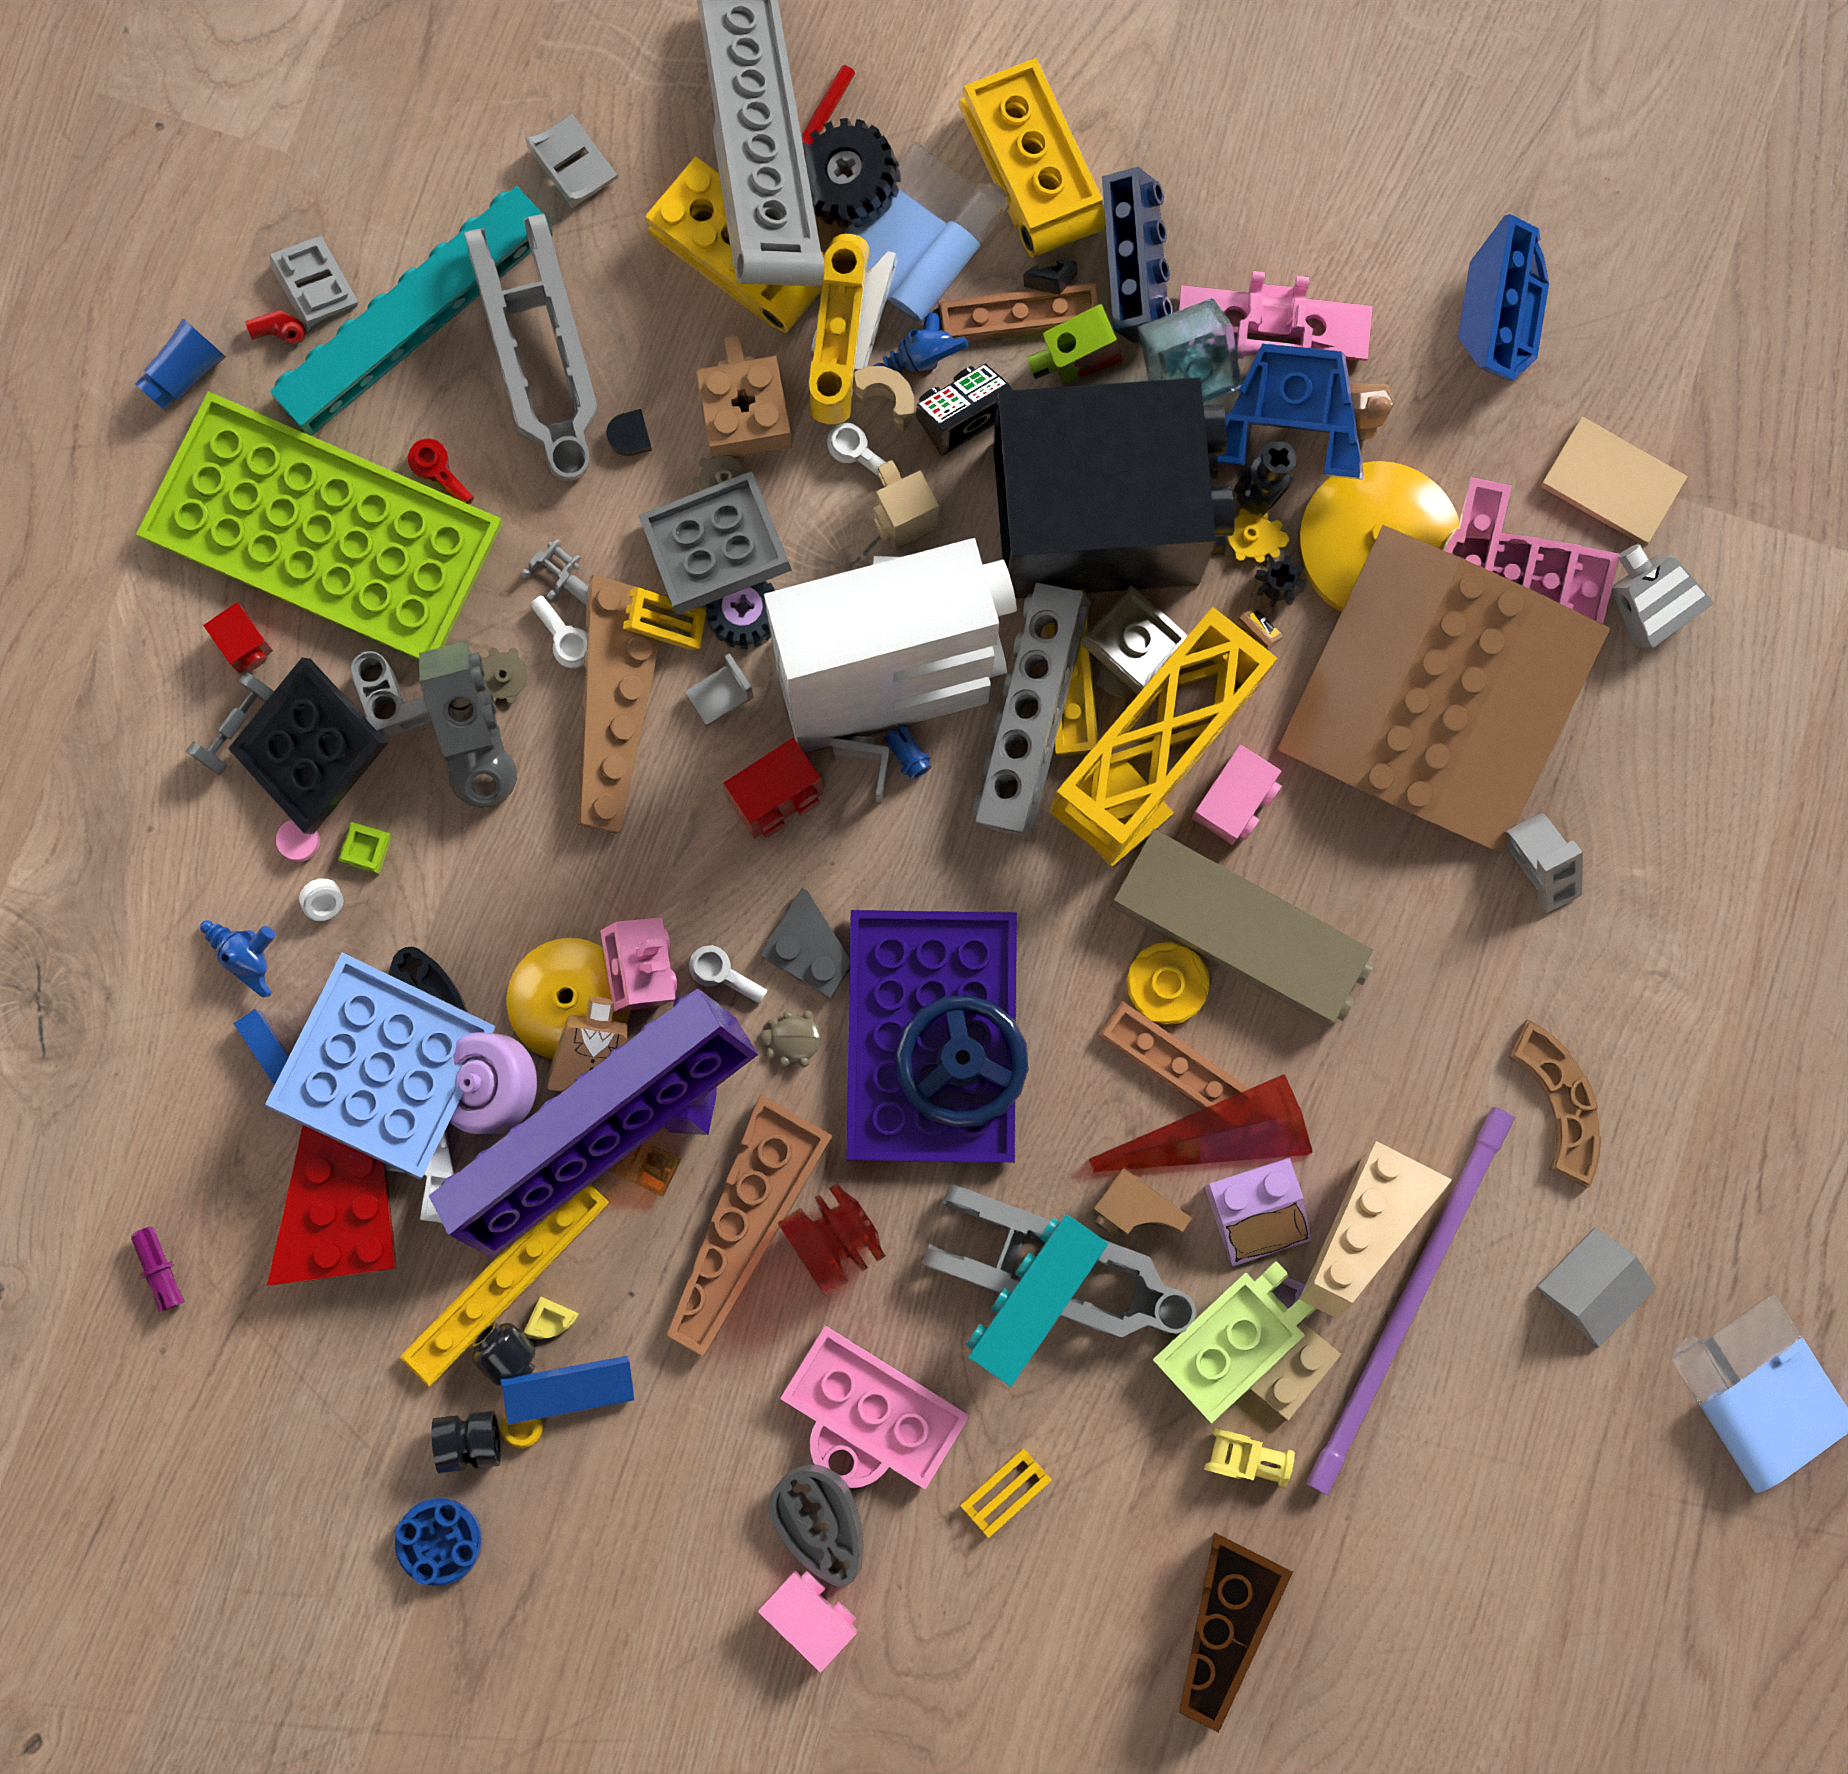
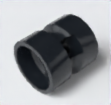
[431,1411,501,1474]

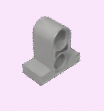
[351,651,432,739]
[1504,813,1583,914]

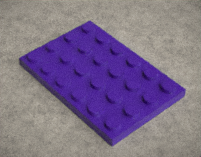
[846,910,1017,1163]

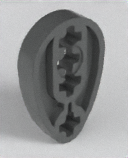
[769,1464,864,1587]

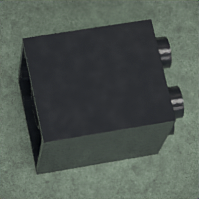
[993,377,1235,598]

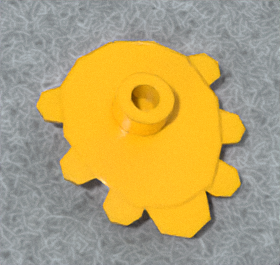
[1228,508,1290,563]

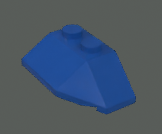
[1458,214,1549,381]

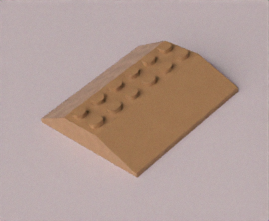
[1277,525,1610,853]

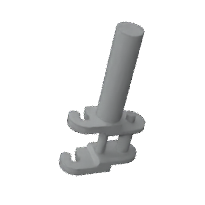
[521,539,588,606]

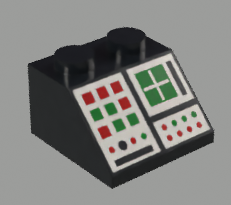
[916,363,1013,456]

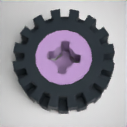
[706,581,775,649]

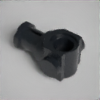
[1233,441,1297,516]

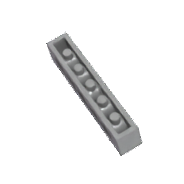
[973,583,1091,839]

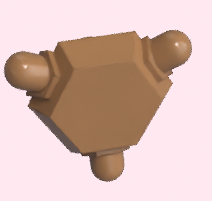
[1350,383,1394,440]

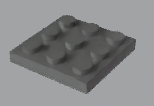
[639,471,792,615]

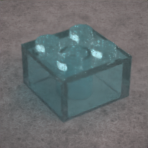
[1138,298,1242,403]

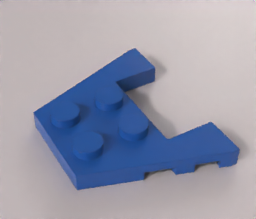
[1218,343,1364,480]

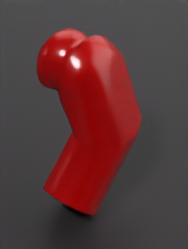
[245,310,306,345]

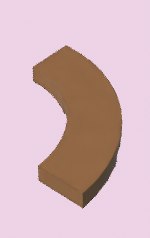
[1508,1019,1601,1188]

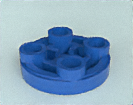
[395,1498,483,1586]

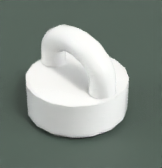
[299,879,344,921]

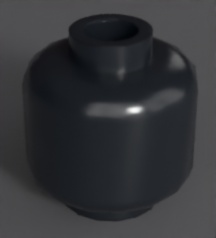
[472,1322,536,1386]

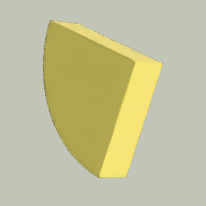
[523,1296,580,1339]

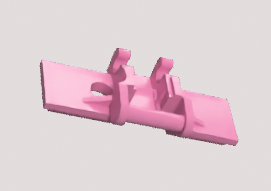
[1175,271,1372,361]

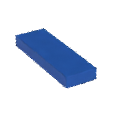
[500,1356,635,1424]

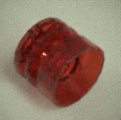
[777,1182,886,1297]

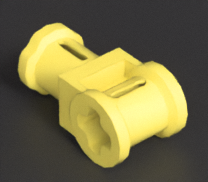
[1204,1428,1295,1488]

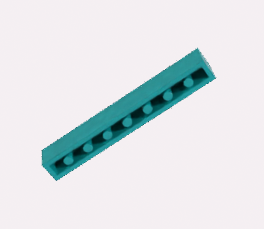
[270,185,553,436]

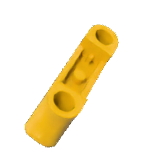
[809,234,870,425]

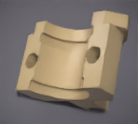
[853,366,914,432]

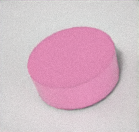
[276,820,320,862]

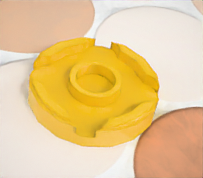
[1126,942,1210,1026]

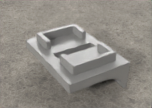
[525,114,618,208]
[270,236,358,332]

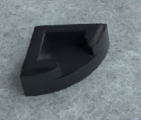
[1023,260,1077,295]

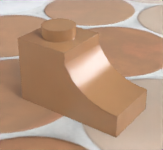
[1092,1168,1192,1237]

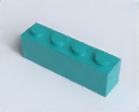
[966,1214,1109,1387]

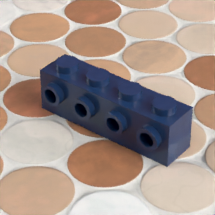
[1102,167,1173,343]

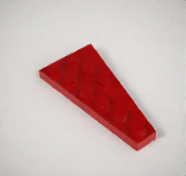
[267,1125,397,1286]

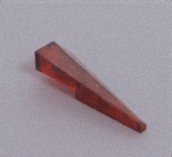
[1088,1074,1313,1173]

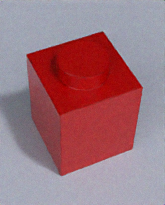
[203,602,273,674]

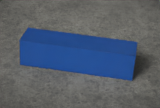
[233,1009,290,1085]

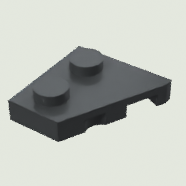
[760,888,850,1000]

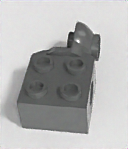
[419,640,517,808]

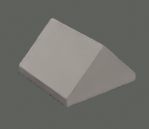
[1536,1228,1656,1348]

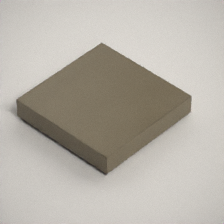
[1080,585,1188,694]

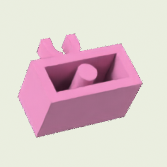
[600,918,677,1012]

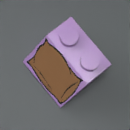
[1204,1158,1312,1267]

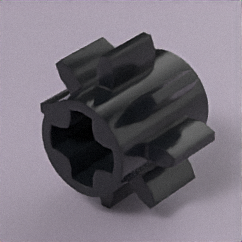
[1254,555,1306,607]

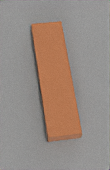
[938,282,1100,342]
[1098,1001,1261,1132]

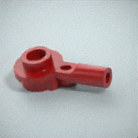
[407,438,474,504]

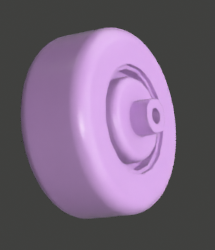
[449,1032,537,1135]

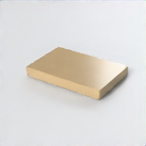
[1540,416,1688,547]

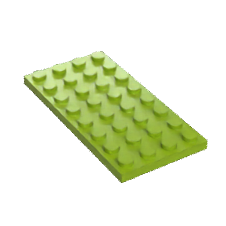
[136,391,504,661]

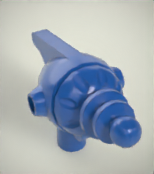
[874,313,969,373]
[200,920,276,998]

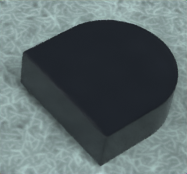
[606,409,652,456]

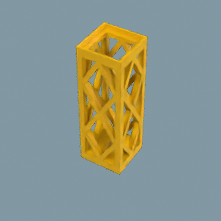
[1048,606,1278,863]

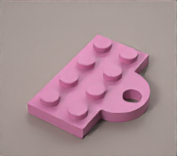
[780,1325,970,1490]

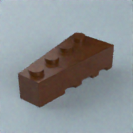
[1179,1532,1293,1733]

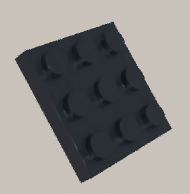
[228,657,388,834]

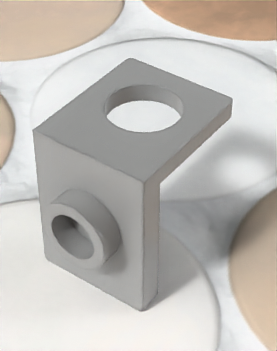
[686,653,754,726]
[833,736,889,802]

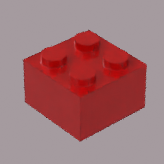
[723,737,823,839]

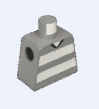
[1612,544,1714,648]

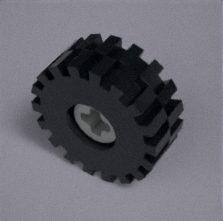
[803,118,901,229]

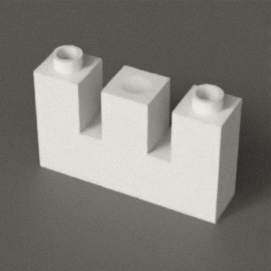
[764,538,1017,753]

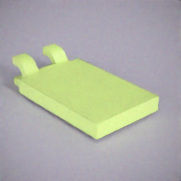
[1153,1261,1317,1424]

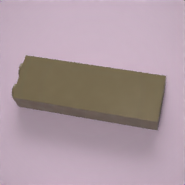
[1111,828,1374,1027]

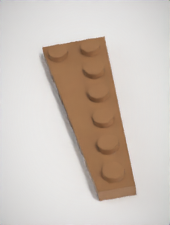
[577,575,669,834]

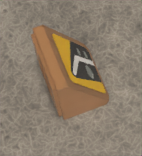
[1236,608,1283,651]

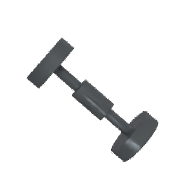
[186,671,274,775]

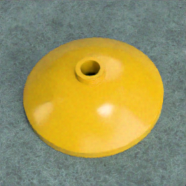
[506,938,631,1060]

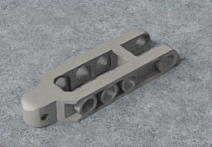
[464,213,598,481]
[921,1184,1196,1338]

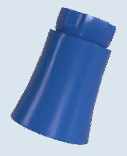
[135,318,227,411]

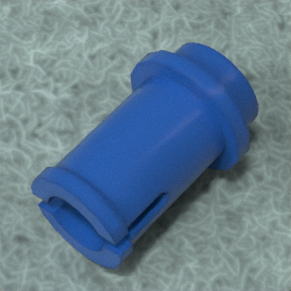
[884,725,932,780]

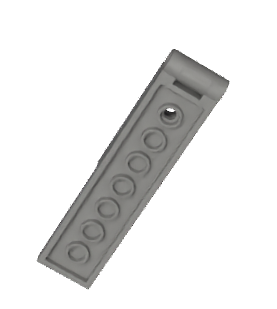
[697,0,824,287]

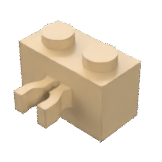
[872,460,939,550]

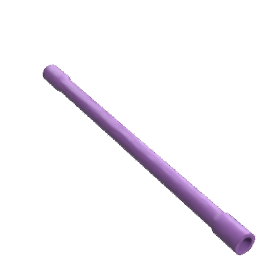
[1305,1107,1515,1495]

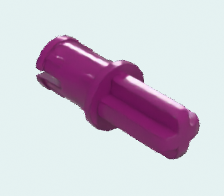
[131,1227,185,1313]

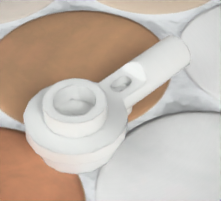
[827,423,900,476]
[530,596,588,669]
[689,945,768,1004]

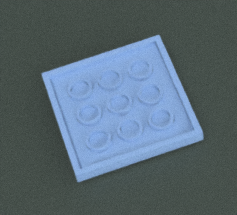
[264,952,496,1180]

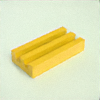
[623,587,706,650]
[960,1448,1052,1538]

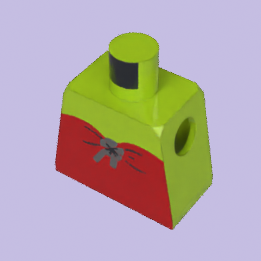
[1026,304,1123,383]

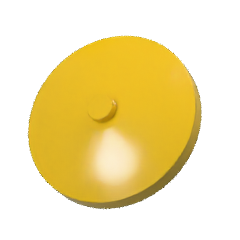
[1298,461,1460,612]

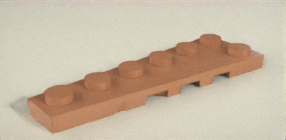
[667,1095,833,1357]

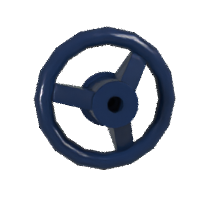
[895,995,1029,1128]

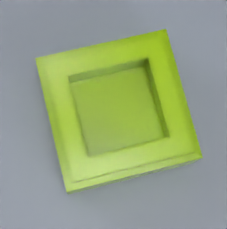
[338,822,392,875]

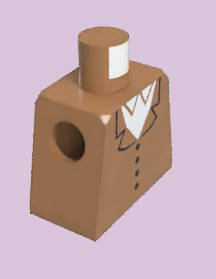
[547,997,627,1092]

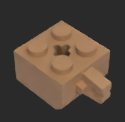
[696,335,792,458]

